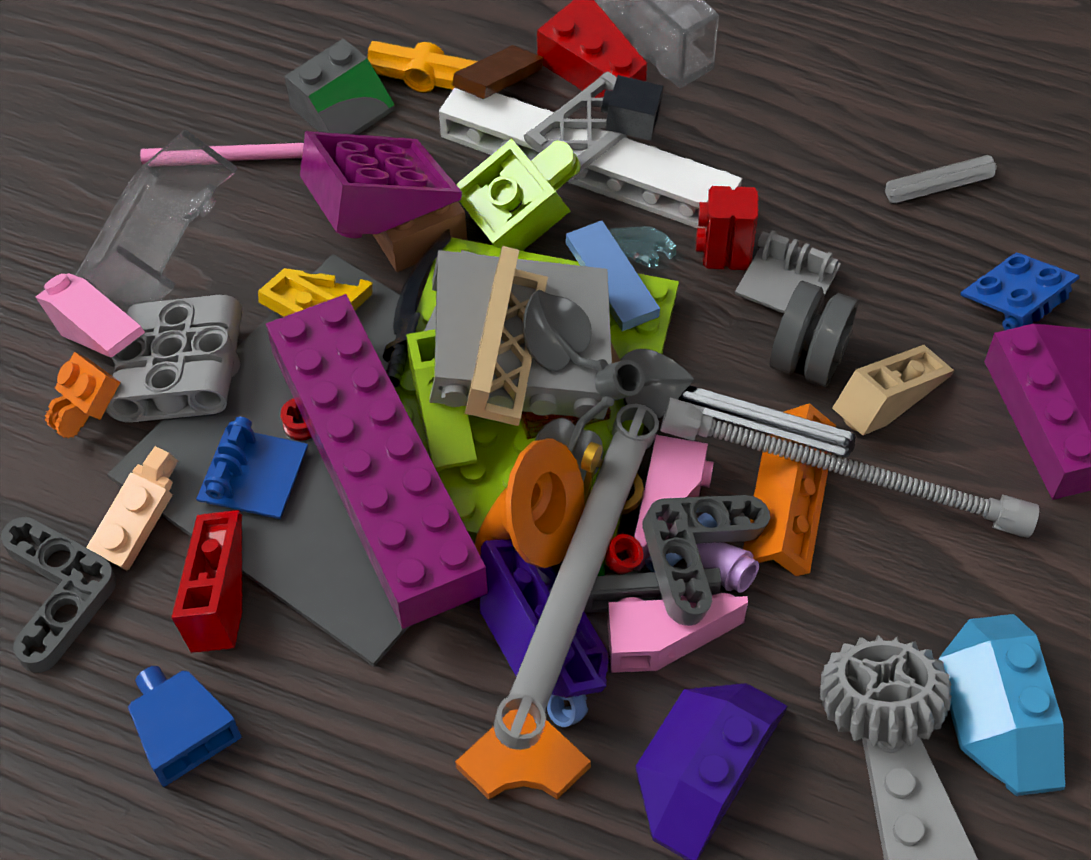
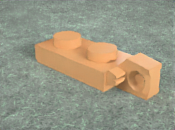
[86,446,179,571]

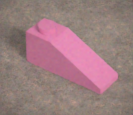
[35,273,145,358]
[634,435,714,571]

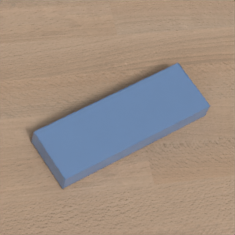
[566,220,660,331]

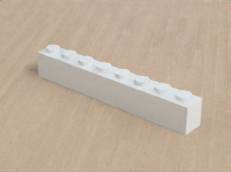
[439,88,742,228]

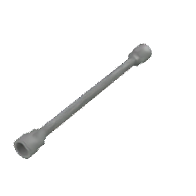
[660,397,1039,538]

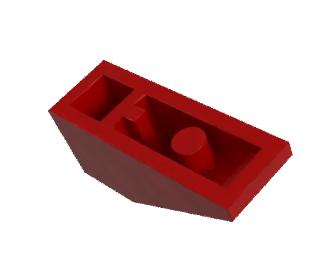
[171,510,242,653]

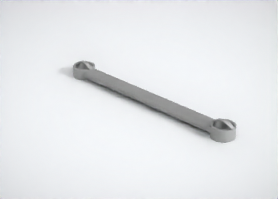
[494,404,659,750]

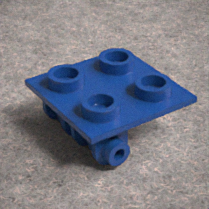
[960,252,1080,330]
[196,416,308,519]

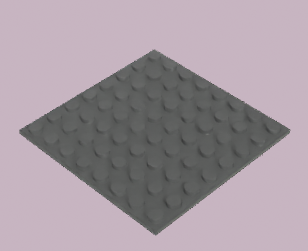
[107,254,475,667]

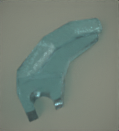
[609,226,677,268]

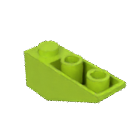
[406,329,477,471]

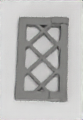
[524,72,627,178]

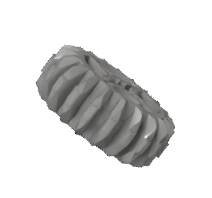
[820,635,951,749]

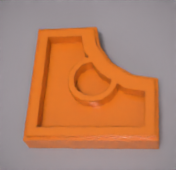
[455,709,591,800]

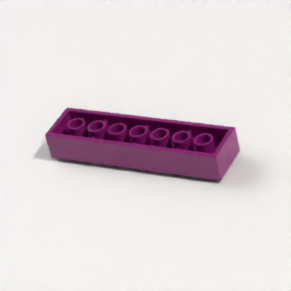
[266,294,488,629]

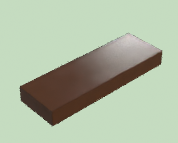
[452,45,544,99]

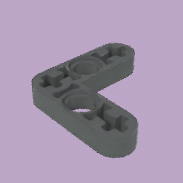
[642,495,770,626]
[1,517,117,673]

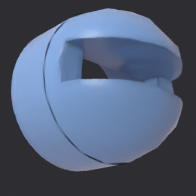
[547,694,588,727]

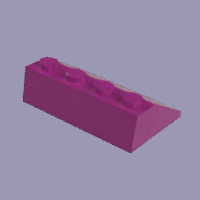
[300,131,462,238]
[984,324,1091,500]

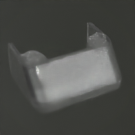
[75,129,237,307]

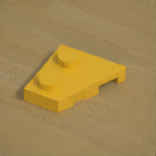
[258,268,373,317]

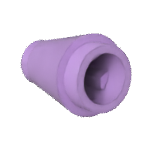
[696,542,759,593]

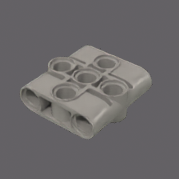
[106,295,243,422]

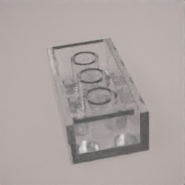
[595,0,719,89]

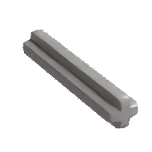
[885,155,997,204]

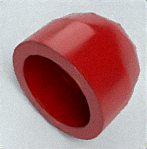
[604,534,644,574]

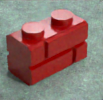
[696,186,758,270]

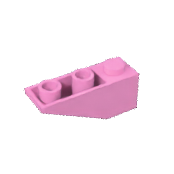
[608,593,748,673]

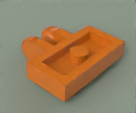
[44,352,121,439]

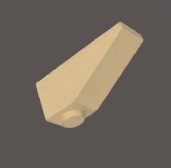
[832,345,955,435]

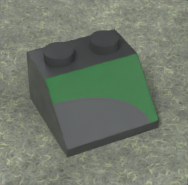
[284,38,395,135]

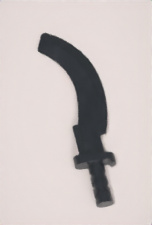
[383,229,451,388]

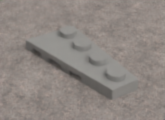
[862,737,978,860]

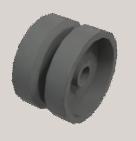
[769,280,859,387]

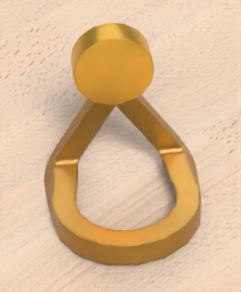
[581,442,644,515]

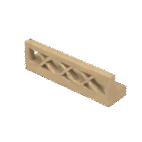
[465,246,548,426]

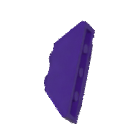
[480,539,608,698]
[636,683,788,860]

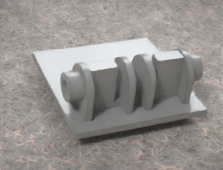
[735,230,841,313]

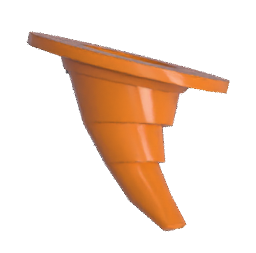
[474,438,585,568]

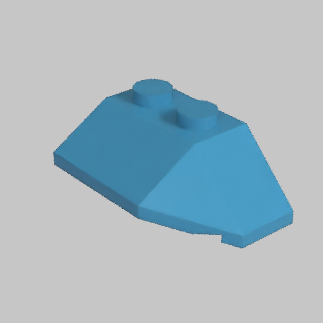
[938,614,1065,796]

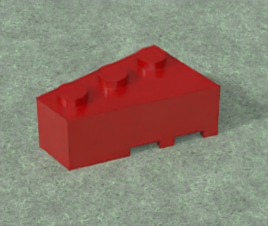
[537,0,647,98]

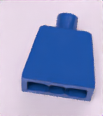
[128,666,242,788]

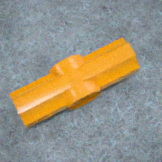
[367,41,478,93]

